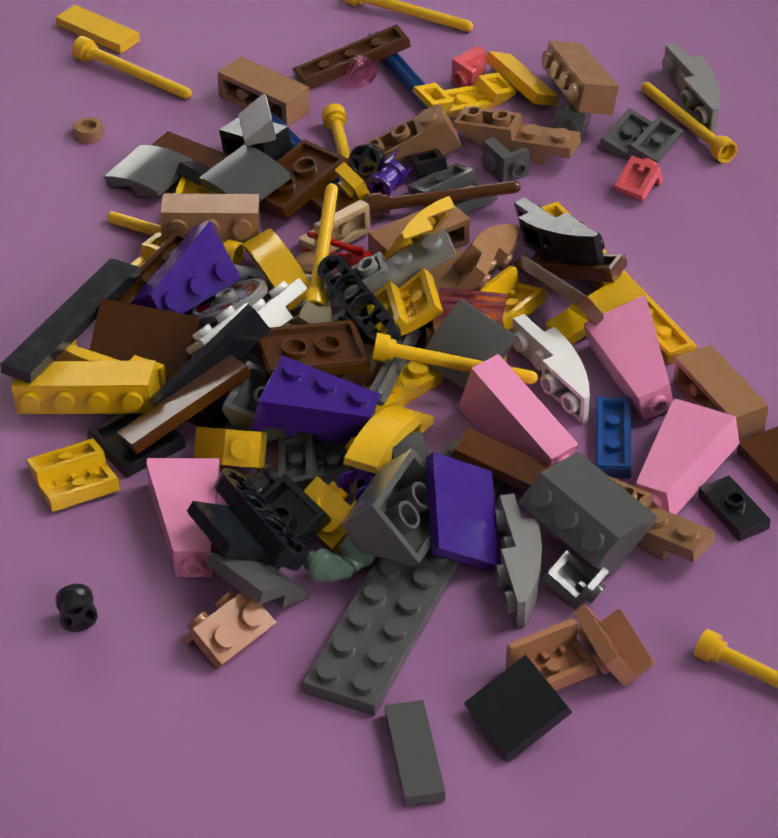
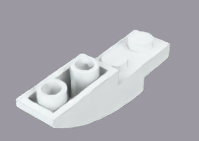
[186,278,307,355]
[512,314,590,424]

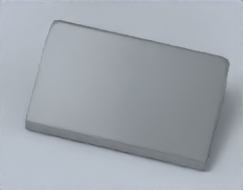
[238,93,276,146]

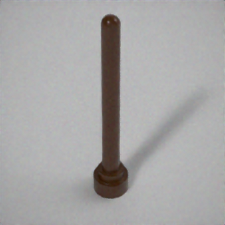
[369,181,521,219]

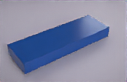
[595,396,632,478]

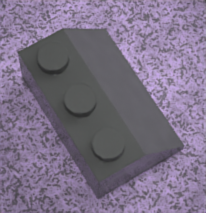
[341,448,431,566]
[518,452,658,576]

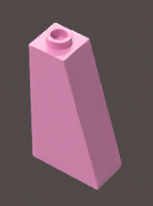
[584,295,673,421]
[458,354,578,466]
[636,398,740,515]
[146,458,220,577]

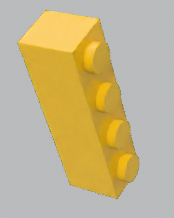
[11,360,160,414]

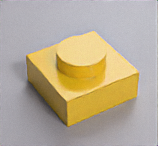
[335,162,370,201]

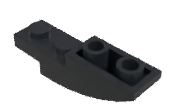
[514,197,605,265]

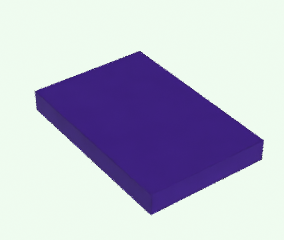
[425,452,500,572]

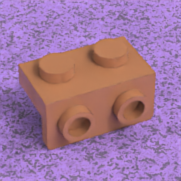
[182,591,276,669]
[572,603,655,687]
[505,619,597,691]

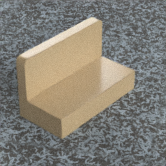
[299,200,370,254]

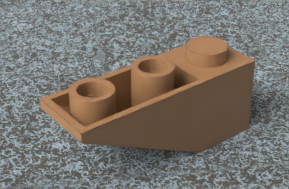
[366,103,462,164]

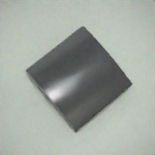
[598,108,684,163]
[199,144,291,202]
[104,145,193,197]
[407,163,498,214]
[425,299,518,389]
[278,432,355,492]
[207,551,309,608]

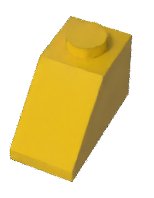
[194,427,267,468]

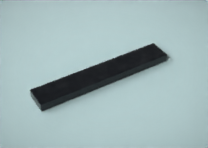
[0,258,140,383]

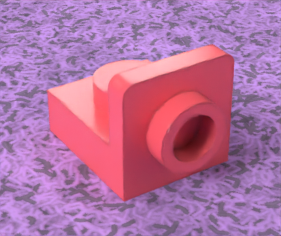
[451,46,486,88]
[614,156,663,202]

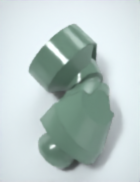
[303,534,377,583]

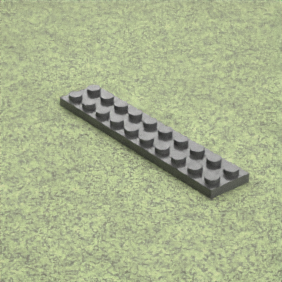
[303,438,506,716]

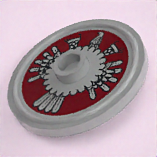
[188,279,268,324]

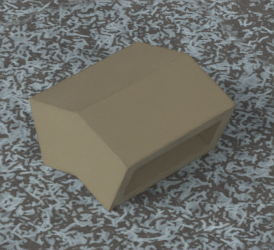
[282,300,334,326]

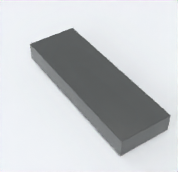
[385,700,445,807]

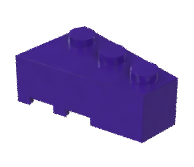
[132,220,241,314]
[250,356,381,444]

